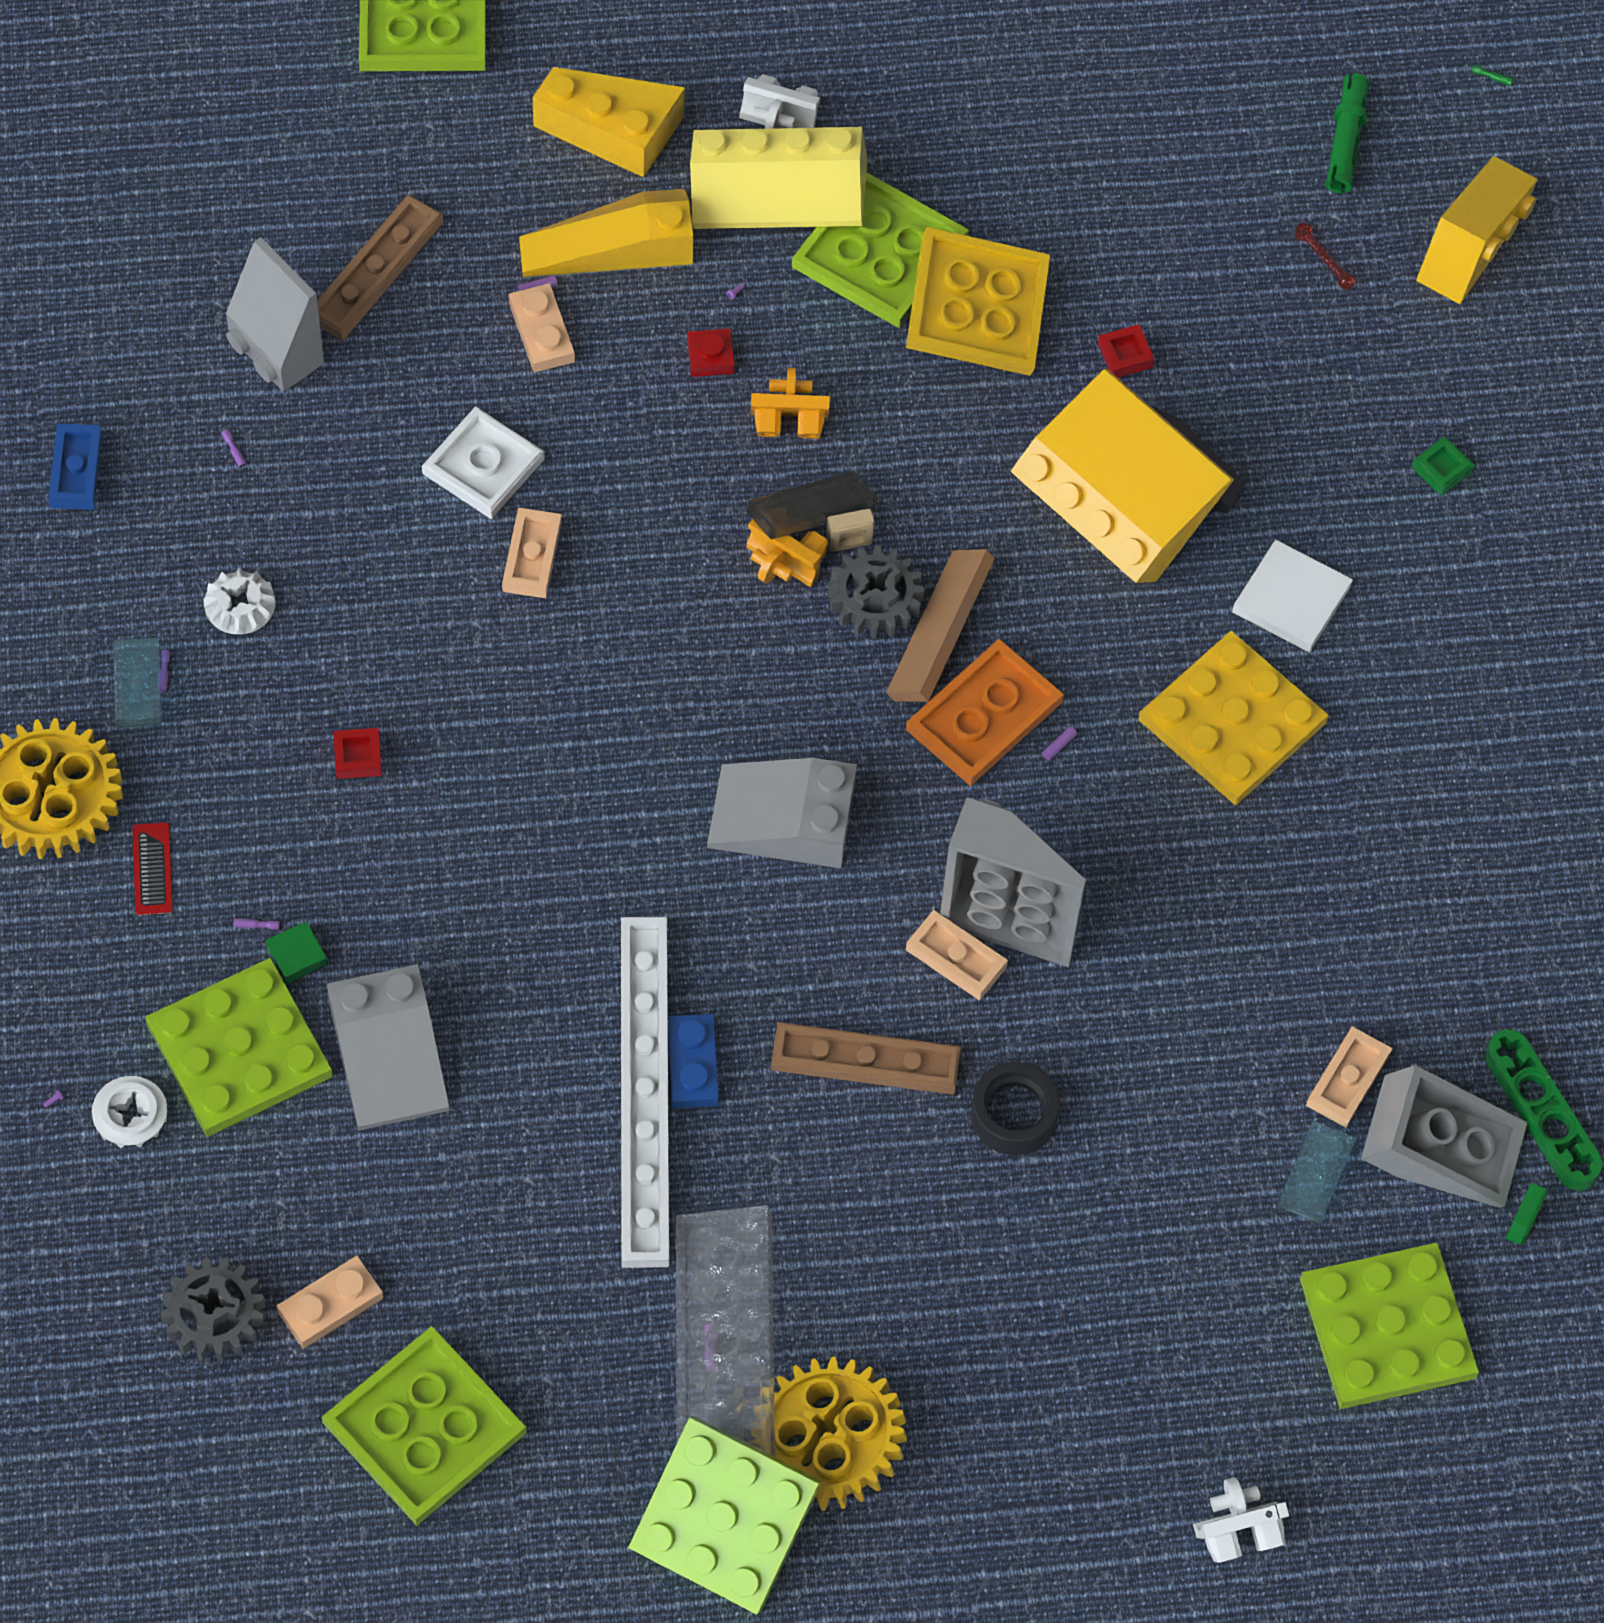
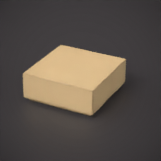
[826,509,874,552]

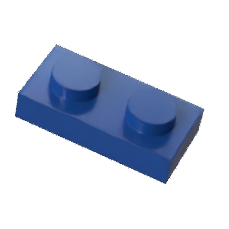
[48,424,102,510]
[667,1014,718,1108]

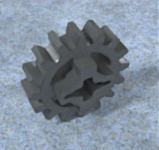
[828,545,924,639]
[161,1257,266,1362]

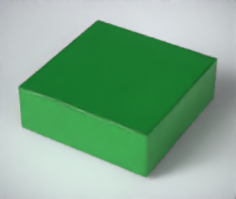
[1411,436,1475,496]
[265,921,328,984]
[1506,1182,1547,1246]

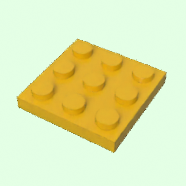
[906,227,1050,376]
[1138,631,1329,806]

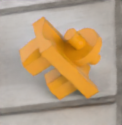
[751,367,830,439]
[746,508,828,587]

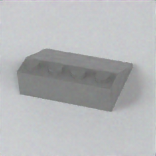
[940,797,1086,967]

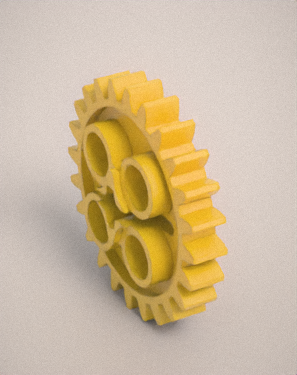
[0,718,123,859]
[750,1357,907,1511]

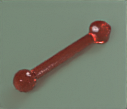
[1295,223,1355,290]

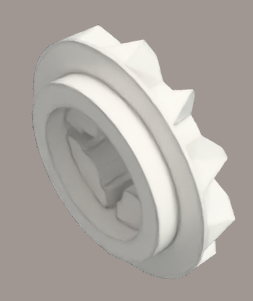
[203,567,275,634]
[92,1076,167,1148]

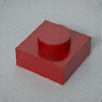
[1098,324,1154,378]
[687,328,734,377]
[333,728,382,779]

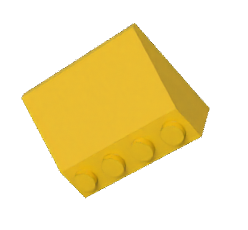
[1011,369,1234,583]

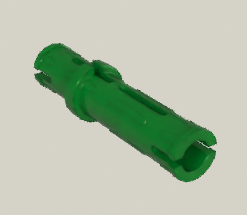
[1325,73,1370,194]

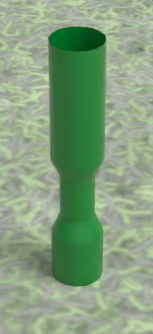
[1472,64,1513,86]

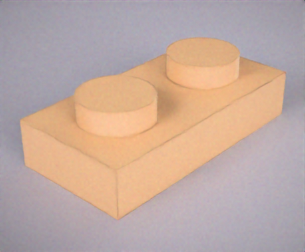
[509,283,575,373]
[502,508,562,598]
[906,910,1008,1001]
[1306,1026,1393,1128]
[276,1255,383,1349]

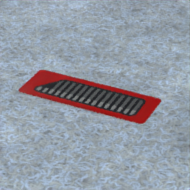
[132,822,172,915]

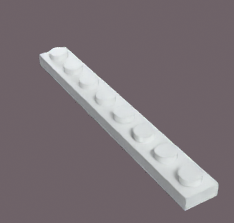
[621,917,669,1268]

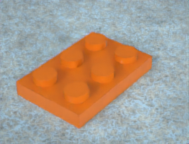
[906,639,1064,787]

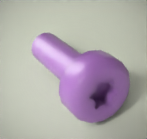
[726,283,744,299]
[43,1090,64,1108]

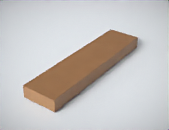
[317,194,443,341]
[886,549,994,702]
[771,1022,961,1095]

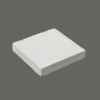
[422,406,545,519]
[1232,539,1353,653]

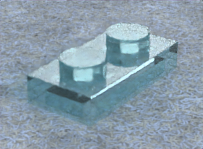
[113,638,162,728]
[1278,1121,1356,1224]

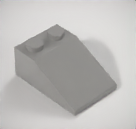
[226,237,324,392]
[707,758,857,869]
[327,964,450,1131]
[1361,1065,1527,1208]

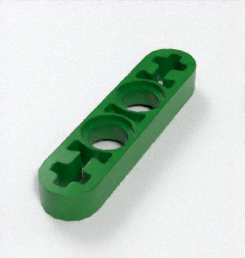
[1485,1029,1602,1191]

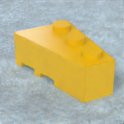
[533,67,685,178]
[1416,156,1538,304]

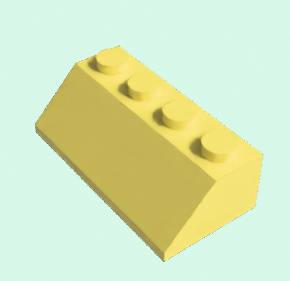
[690,127,867,229]

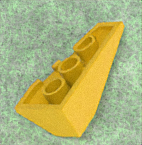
[519,189,693,277]

